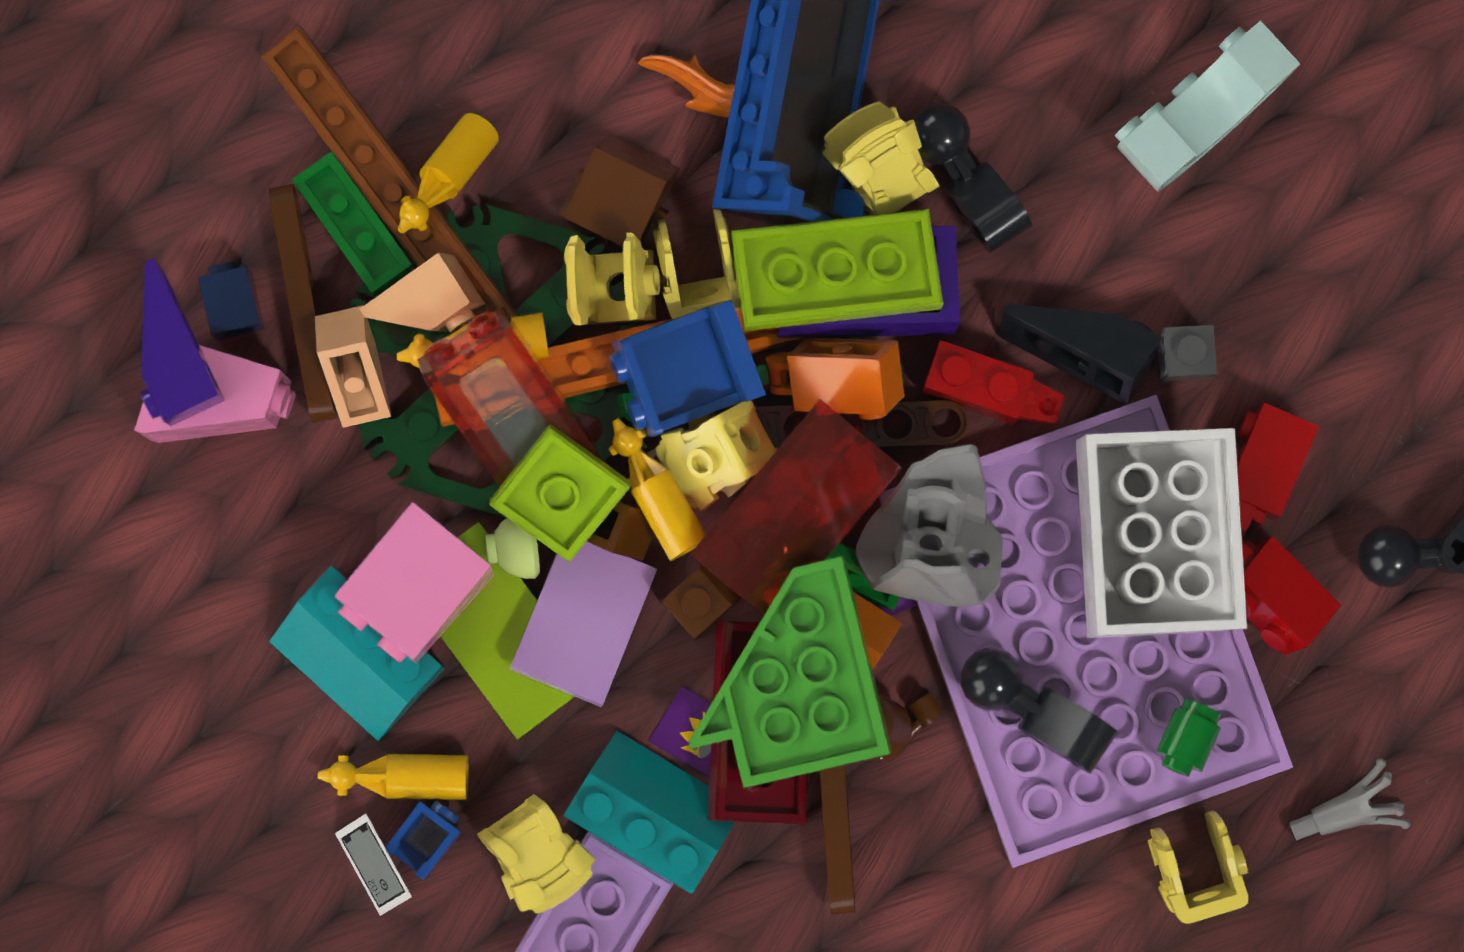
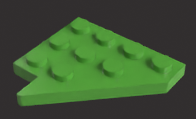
[689,556,892,788]

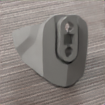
[855,445,1003,607]

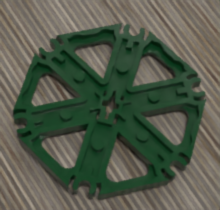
[350,205,640,519]

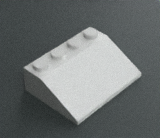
[1076,428,1247,638]

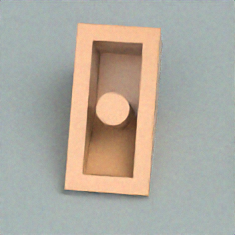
[360,253,485,334]
[315,305,391,428]

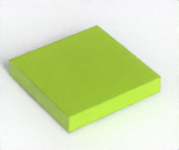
[489,423,631,562]

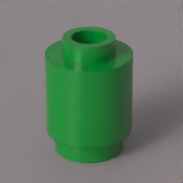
[1156,699,1221,777]

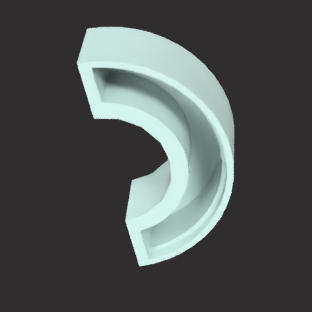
[1115,20,1300,192]

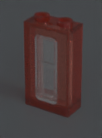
[417,306,603,487]

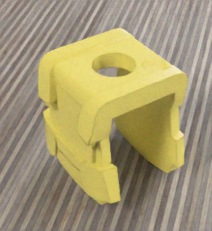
[822,101,939,215]
[653,209,740,319]
[564,232,661,326]
[656,400,782,511]
[477,794,596,914]
[1147,811,1248,924]

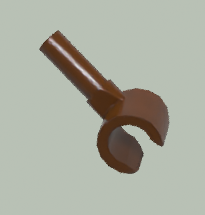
[908,693,941,744]

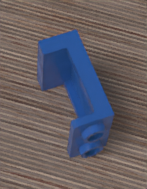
[609,300,766,437]

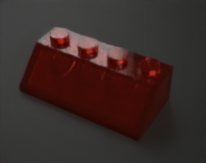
[690,399,903,614]

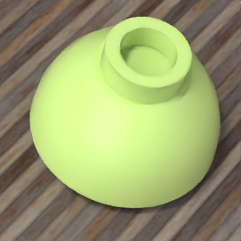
[485,518,540,579]

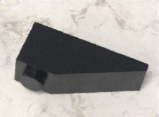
[998,304,1162,405]

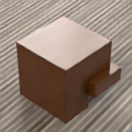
[559,134,680,250]

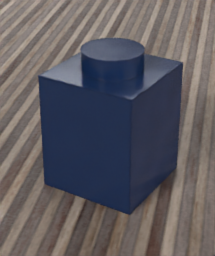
[198,262,265,341]

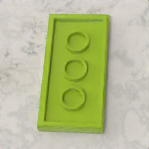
[730,209,943,331]
[440,522,575,740]

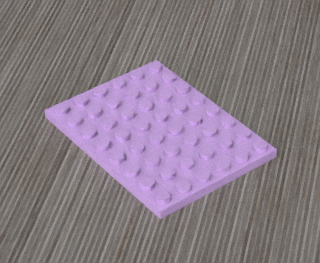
[878,395,1293,868]

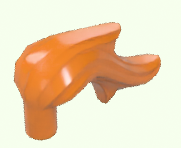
[638,55,735,118]

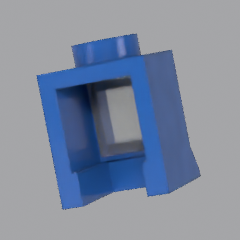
[385,800,463,880]

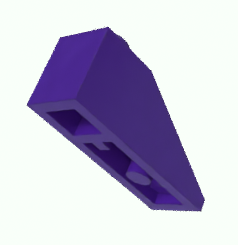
[140,258,225,426]

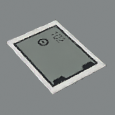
[335,813,412,916]

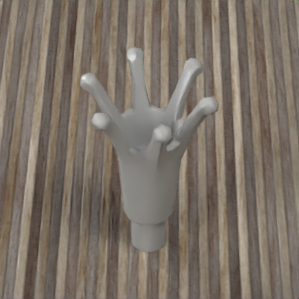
[1289,758,1411,841]

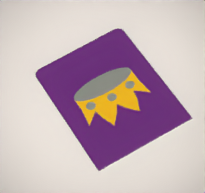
[649,686,711,777]

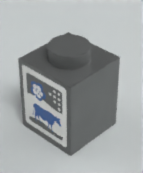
[1157,325,1217,384]

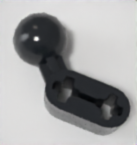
[913,103,1032,253]
[1357,503,1464,588]
[961,648,1118,774]

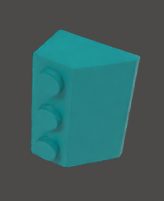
[269,566,446,741]
[563,731,735,894]

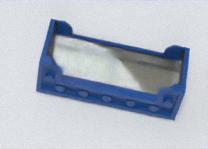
[712,0,889,226]

